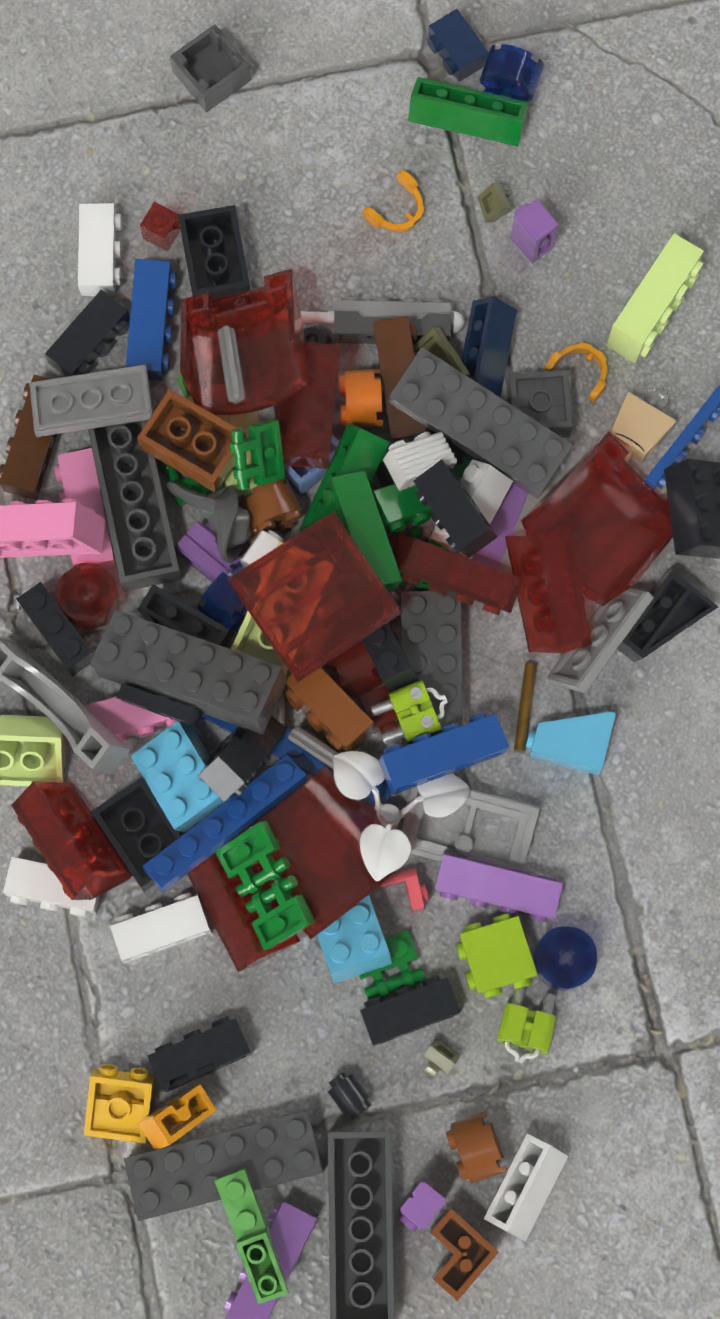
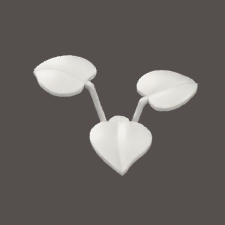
[332,751,470,881]

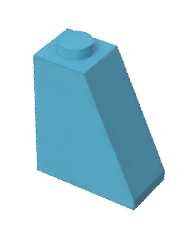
[526,712,616,776]

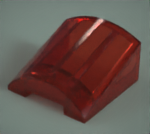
[180,268,312,415]
[521,431,673,606]
[228,511,403,682]
[233,766,407,939]

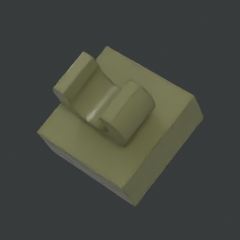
[477,183,515,223]
[423,1038,460,1079]

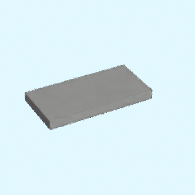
[29,364,153,437]
[547,585,654,693]

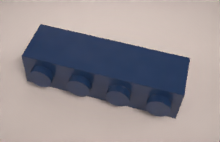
[461,296,517,398]

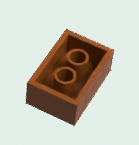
[137,389,246,493]
[284,657,374,753]

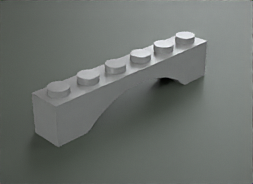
[0,639,130,774]

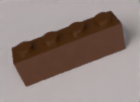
[373,316,427,440]
[0,374,58,500]

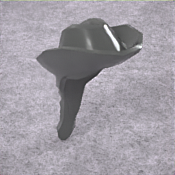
[166,481,251,563]

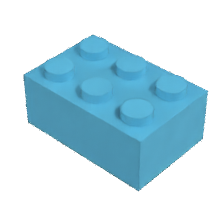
[131,721,234,833]
[302,869,392,984]

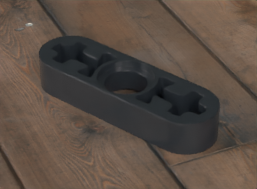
[116,684,203,728]

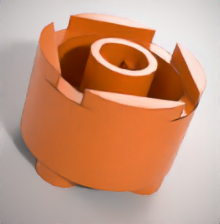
[339,369,383,429]

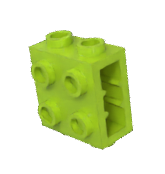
[455,913,537,999]

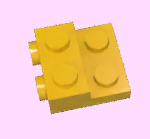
[84,1064,155,1144]

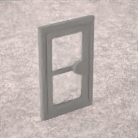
[401,786,540,870]

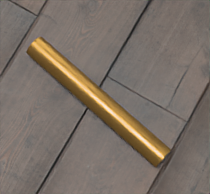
[514,663,536,753]

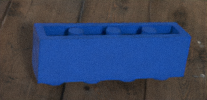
[126,259,177,381]
[379,713,509,795]

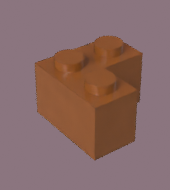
[429,1208,499,1301]

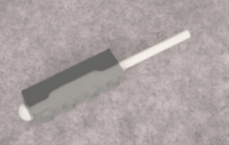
[235,297,465,345]

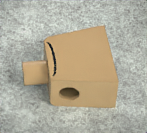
[608,392,676,468]

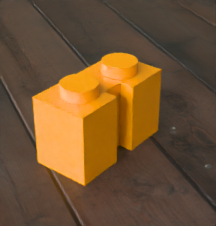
[138,1084,217,1150]

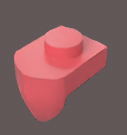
[381,868,429,913]

